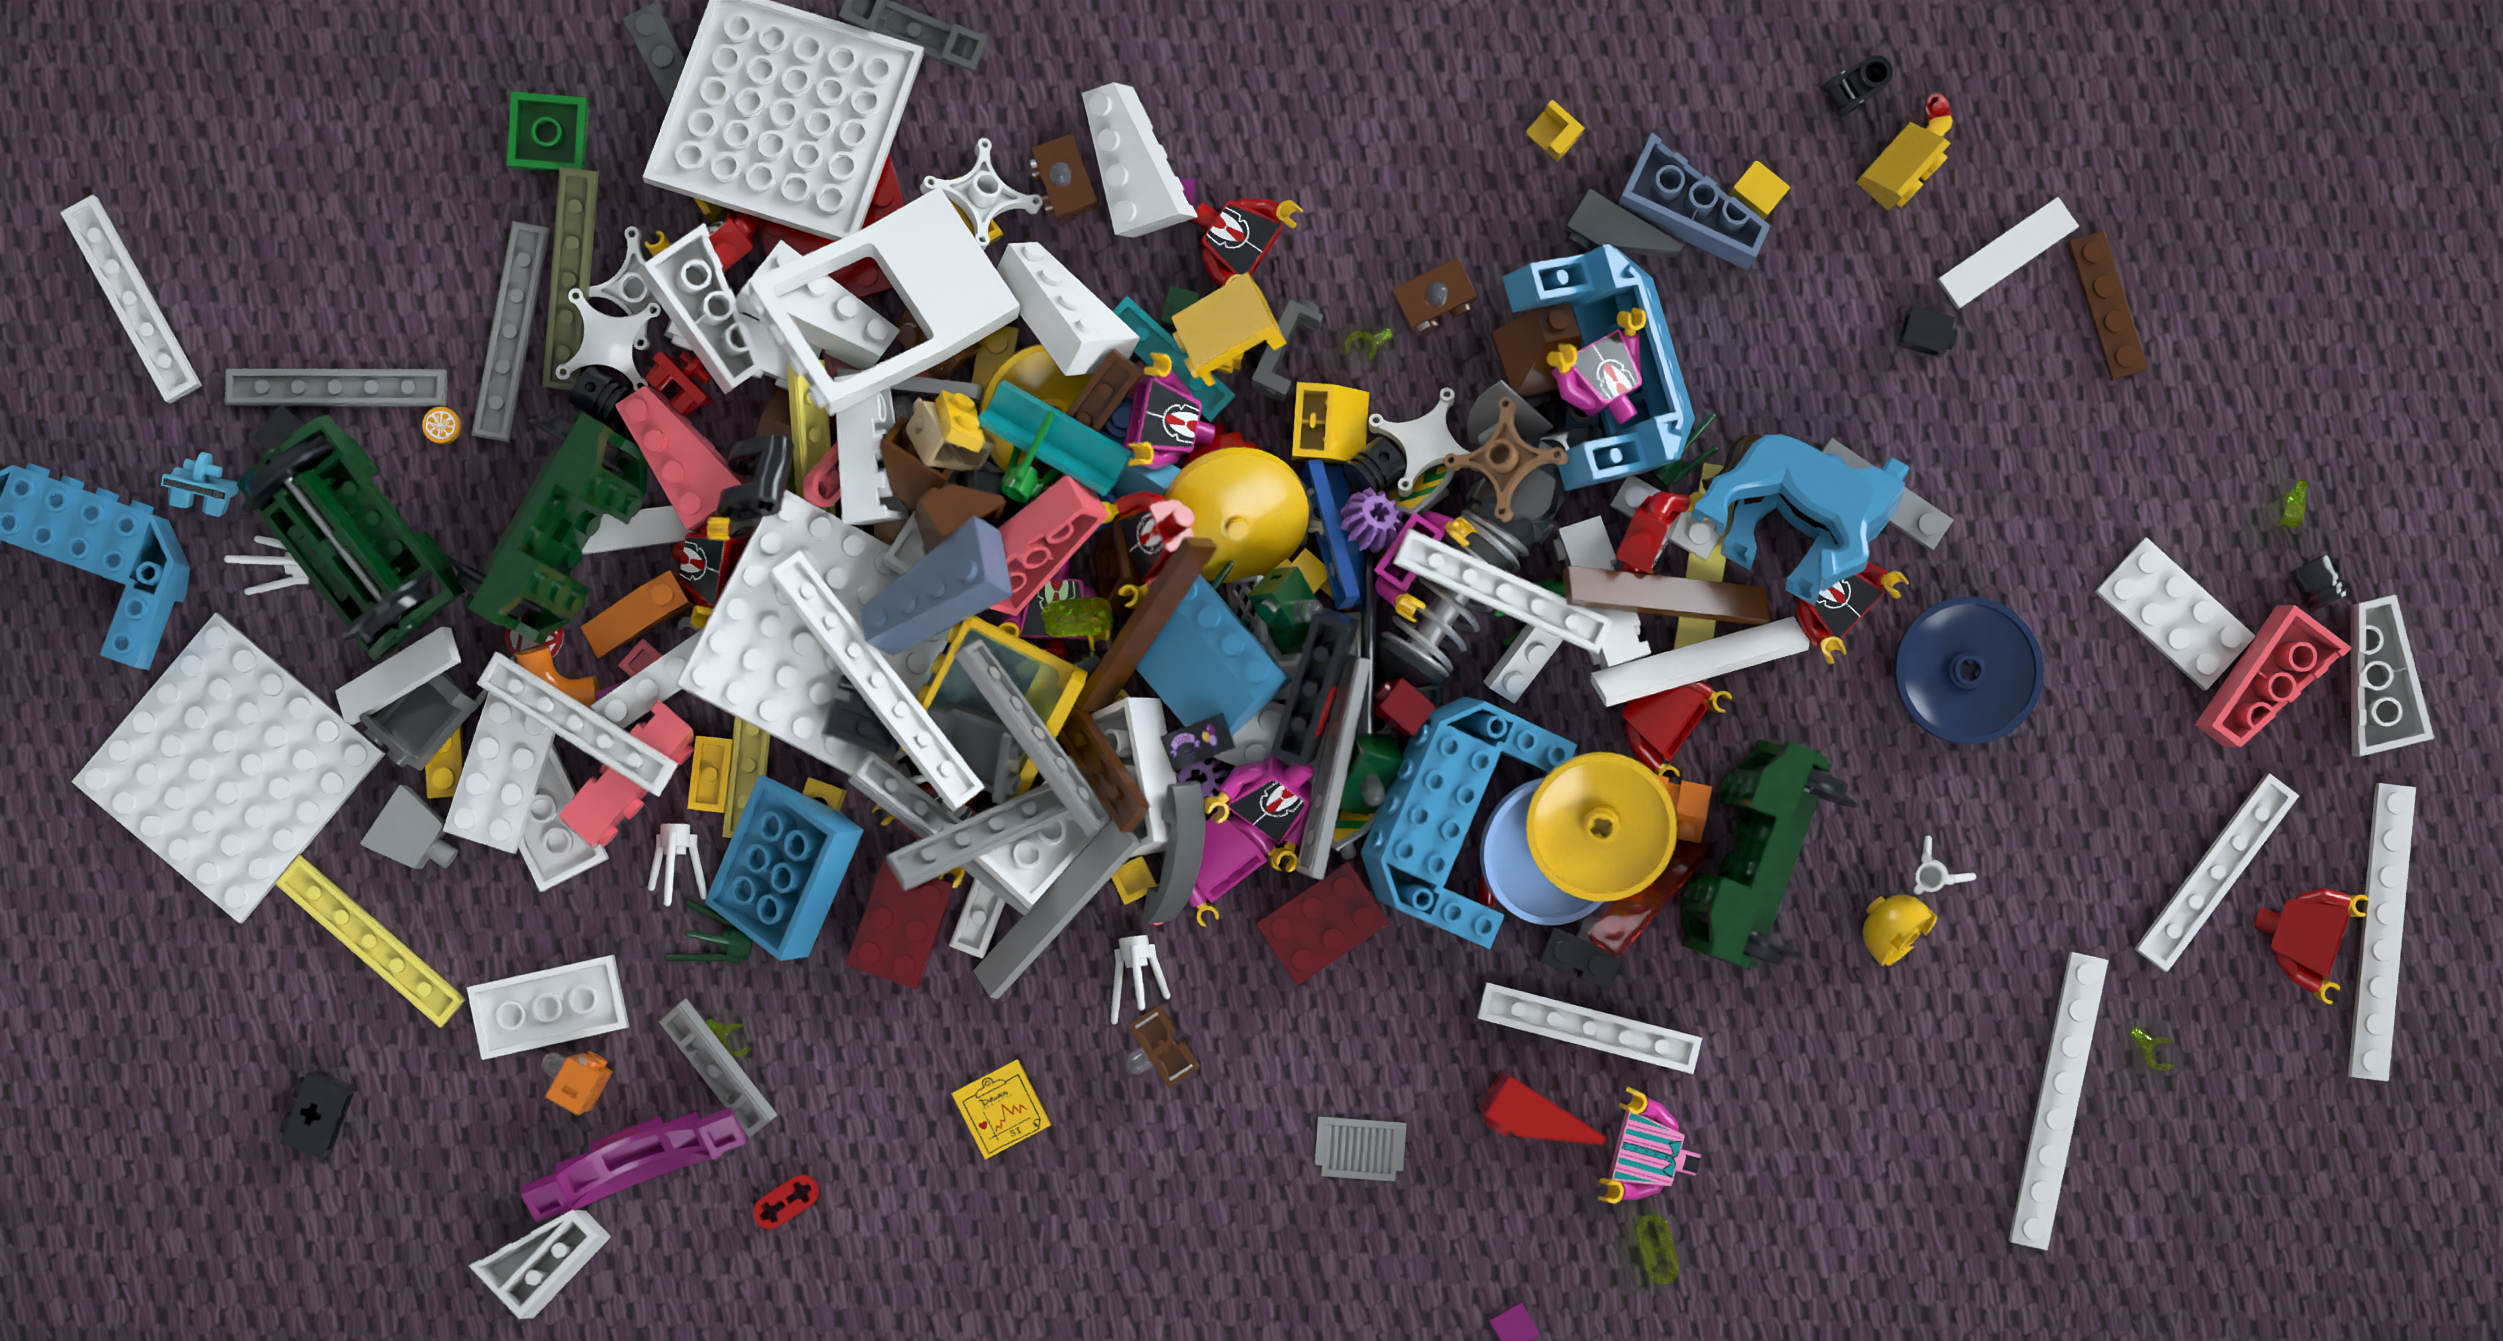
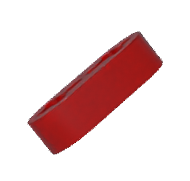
[753,1174,819,1229]

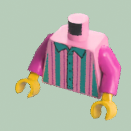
[1598,1087,1701,1203]

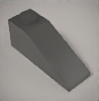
[1564,189,1684,257]

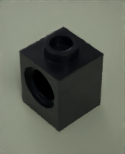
[1897,306,1958,357]

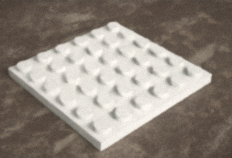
[643,0,924,241]
[675,490,952,776]
[72,612,386,923]

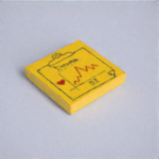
[951,1059,1052,1159]

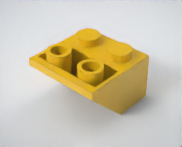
[1856,122,1951,211]
[1292,382,1369,464]

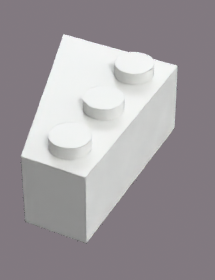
[469,1210,611,1319]

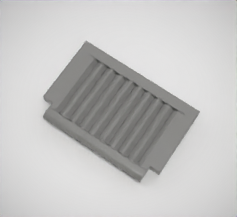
[1315,1116,1406,1181]

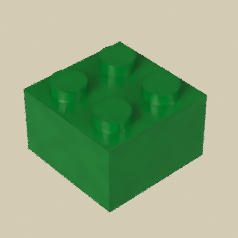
[507,91,589,173]

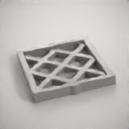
[1226,575,1268,644]

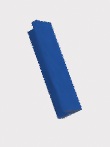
[1299,458,1379,610]

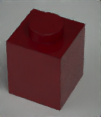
[1373,678,1436,737]

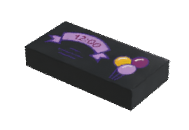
[1161,713,1236,771]

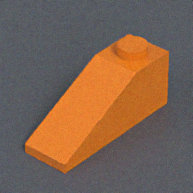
[580,570,695,659]

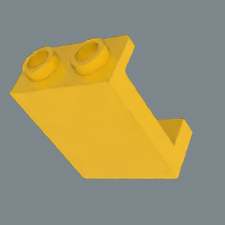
[1171,272,1286,387]

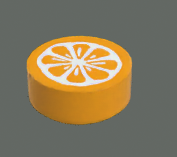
[422,407,461,444]

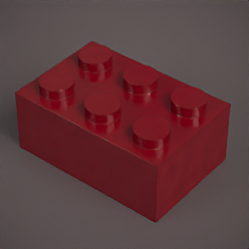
[846,859,956,990]
[1256,862,1390,986]

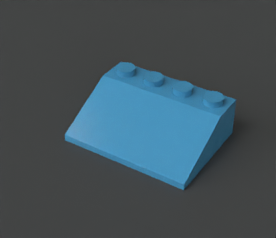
[1136,574,1293,736]
[704,775,864,961]

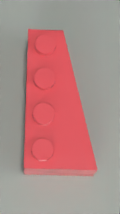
[615,385,748,532]
[989,475,1109,616]
[2195,605,2352,748]
[558,700,695,850]

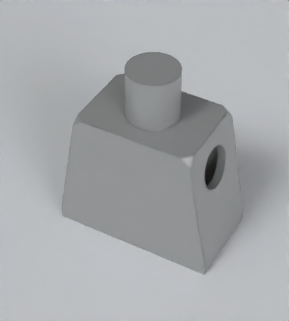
[360,785,458,869]

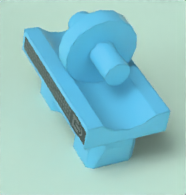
[161,452,239,517]

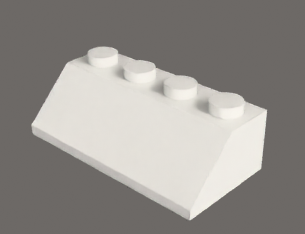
[1091,697,1177,858]

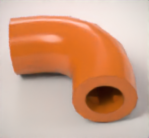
[513,646,600,712]

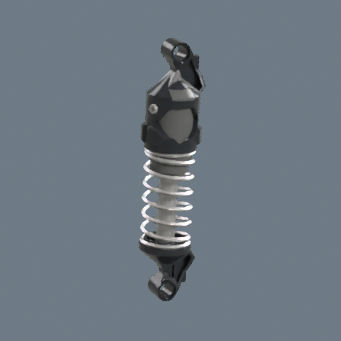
[1357,397,1605,735]

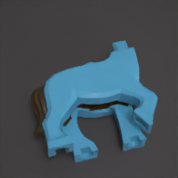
[1691,434,1909,606]

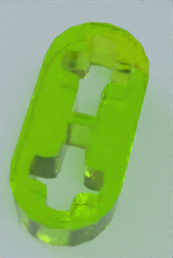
[1041,597,1114,637]
[1635,1213,1679,1284]

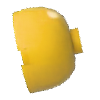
[1862,894,1937,966]

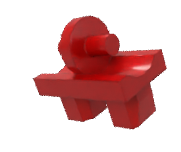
[645,351,713,417]

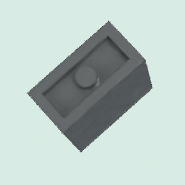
[1251,298,1323,404]
[359,671,479,771]
[920,701,1025,804]

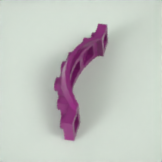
[521,1107,746,1222]

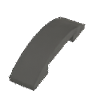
[839,0,988,72]
[1142,781,1205,925]

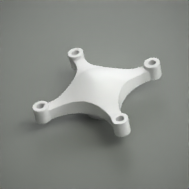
[920,138,1043,251]
[589,226,659,350]
[556,288,660,391]
[1369,388,1478,497]

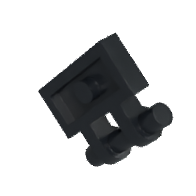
[822,674,899,758]

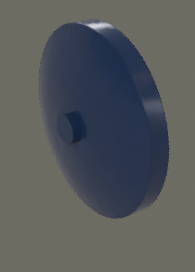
[1893,596,2044,745]

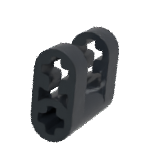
[717,435,794,522]

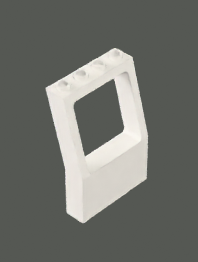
[747,186,1020,416]

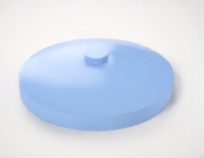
[1480,778,1604,925]

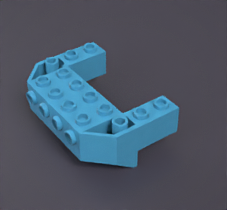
[1502,244,1695,491]
[0,463,190,670]
[1361,696,1577,949]

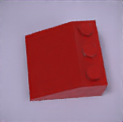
[1478,1070,1606,1145]

